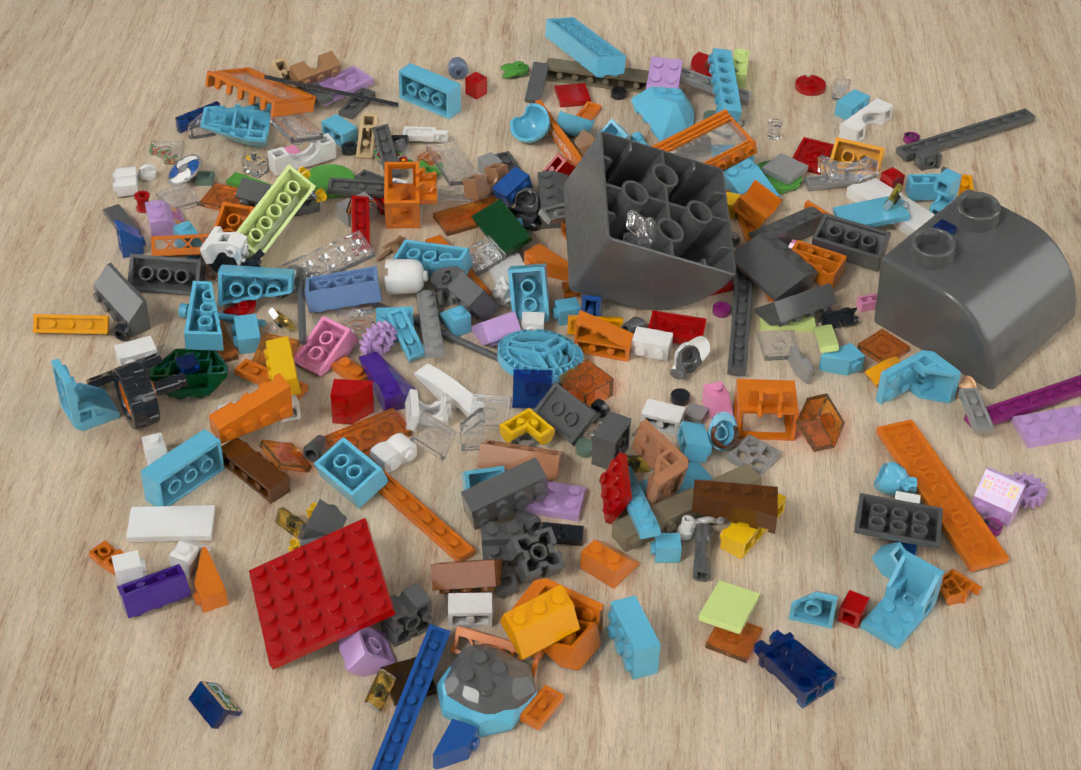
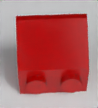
[330,379,374,424]

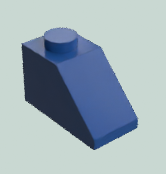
[114,220,146,259]
[581,295,603,316]
[433,719,480,770]

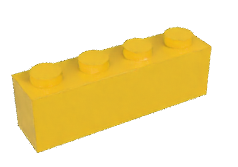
[264,336,301,396]
[720,493,786,560]

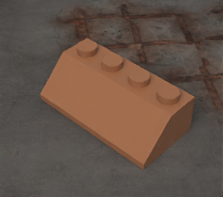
[477,439,565,482]

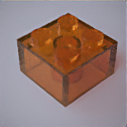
[559,359,614,407]
[796,393,845,452]

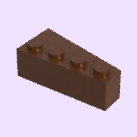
[692,479,778,534]

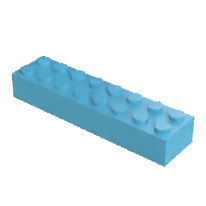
[545,17,626,78]

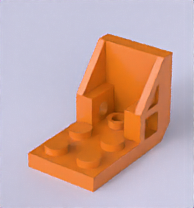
[512,578,604,635]

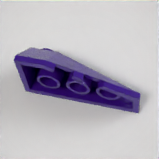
[359,352,420,414]

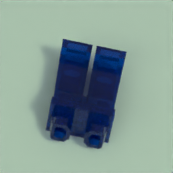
[754,629,837,709]

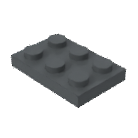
[533,382,598,446]

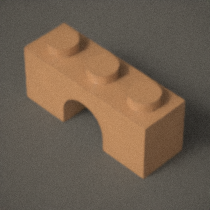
[289,51,341,89]
[462,163,509,201]

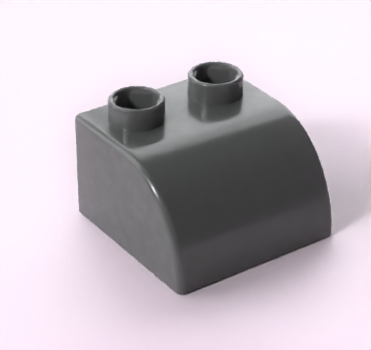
[564,131,736,310]
[874,189,1076,389]

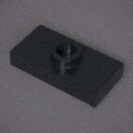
[542,522,584,546]

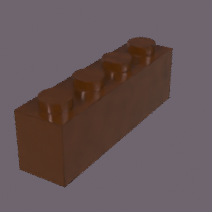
[221,438,290,504]

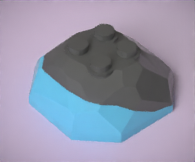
[436,644,537,737]

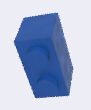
[492,167,533,207]

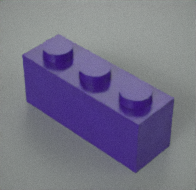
[117,564,191,619]

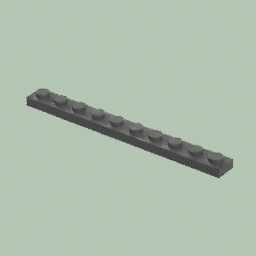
[895,108,1035,161]
[727,268,753,376]

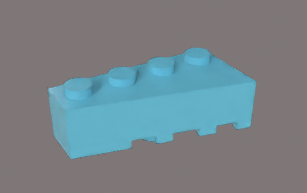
[393,239,473,277]
[218,265,295,306]
[184,281,224,351]

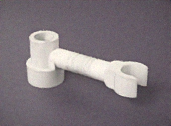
[676,515,726,541]

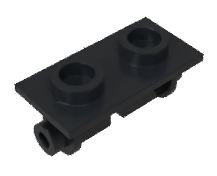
[508,206,542,230]
[818,307,858,329]

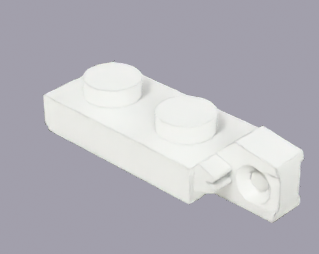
[402,126,448,143]

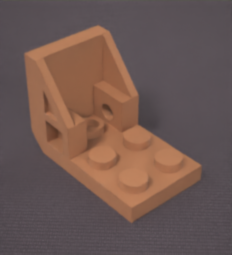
[631,419,688,506]

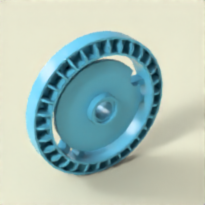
[497,329,583,384]

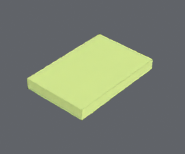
[698,580,760,634]

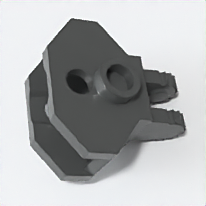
[430,266,465,306]

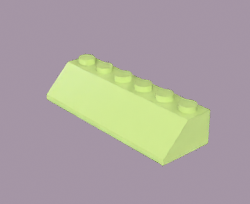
[236,164,316,258]

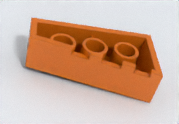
[209,373,293,444]

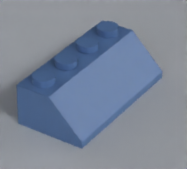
[305,266,382,313]

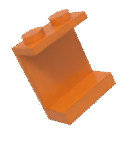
[731,180,782,228]

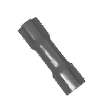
[692,523,713,582]

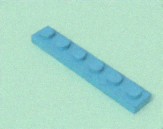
[626,466,661,539]

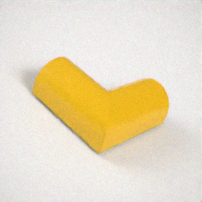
[499,408,555,445]

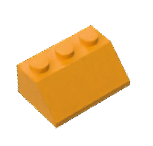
[827,137,886,178]
[500,584,580,660]

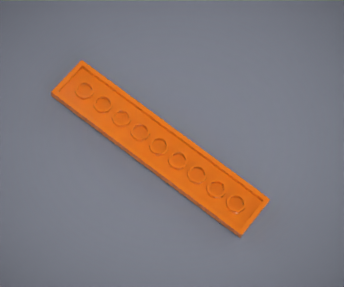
[876,419,1009,572]

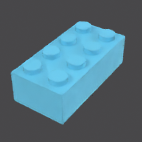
[398,63,461,119]
[140,429,224,506]

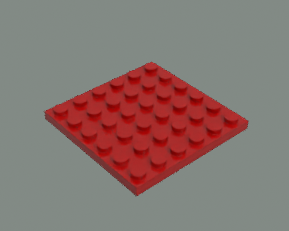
[249,518,396,670]

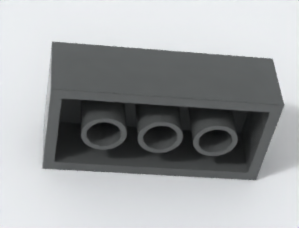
[461,457,549,530]

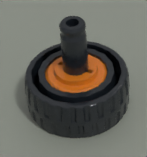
[112,361,188,430]

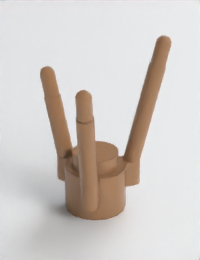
[376,235,407,261]

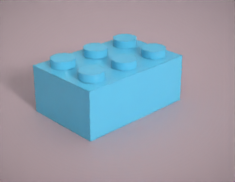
[314,437,389,509]
[607,596,661,680]

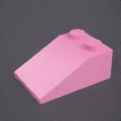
[294,316,359,377]

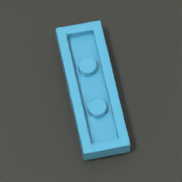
[386,306,424,362]

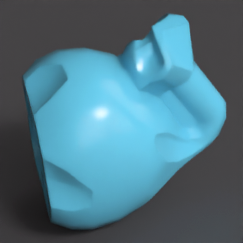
[873,462,917,496]

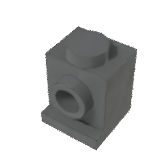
[914,146,942,171]

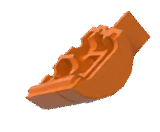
[939,569,982,606]

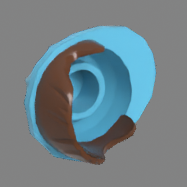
[708,411,739,451]

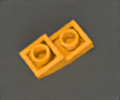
[865,356,901,388]

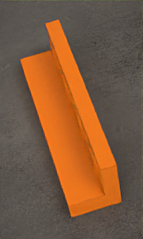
[151,233,210,257]
[450,626,545,677]

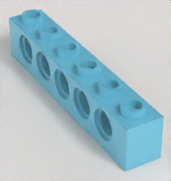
[708,48,742,123]

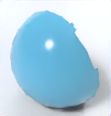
[510,103,550,143]
[557,110,595,137]

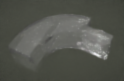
[818,155,879,184]
[623,210,657,249]

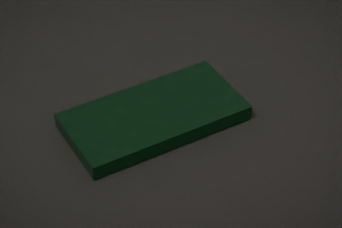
[471,198,533,258]

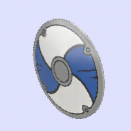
[168,154,202,186]

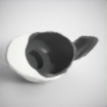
[670,336,710,380]

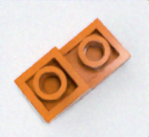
[89,540,124,575]

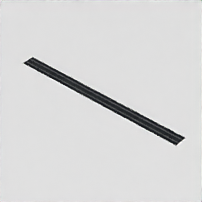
[264,75,398,107]

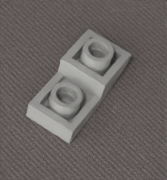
[788,345,815,384]

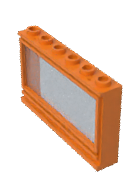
[205,67,316,117]
[651,109,758,171]

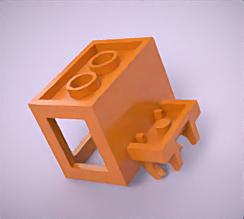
[384,162,437,229]
[733,379,799,441]

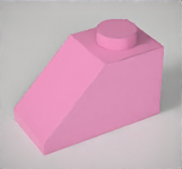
[702,381,733,419]

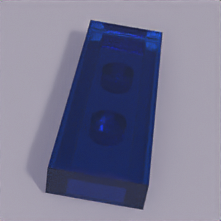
[175,101,220,133]

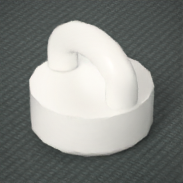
[139,164,156,181]

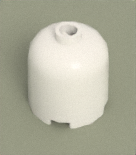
[385,259,428,295]

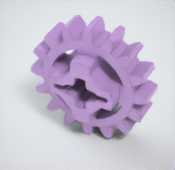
[359,320,397,357]
[1008,472,1048,509]

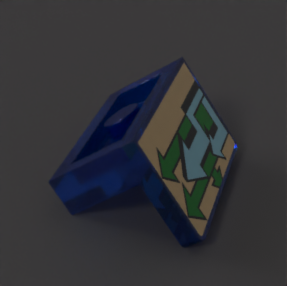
[188,681,242,729]

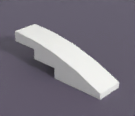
[414,363,486,420]

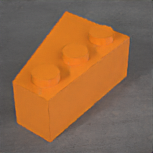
[791,240,847,289]
[574,310,634,362]

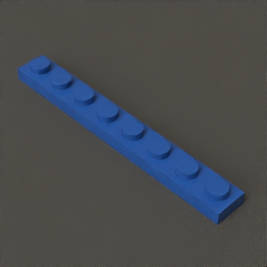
[371,624,451,770]

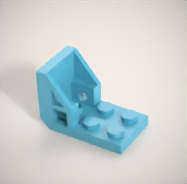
[876,350,961,404]
[51,358,120,431]
[860,551,944,650]

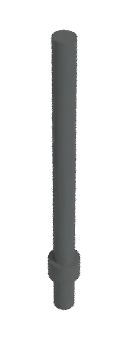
[295,267,307,345]

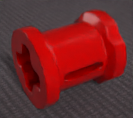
[134,190,150,213]

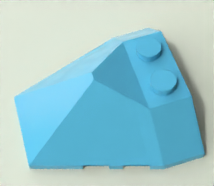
[631,87,695,141]
[200,103,271,148]

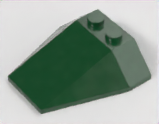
[149,348,229,399]

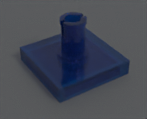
[512,369,552,409]

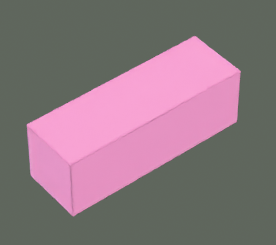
[856,293,877,312]

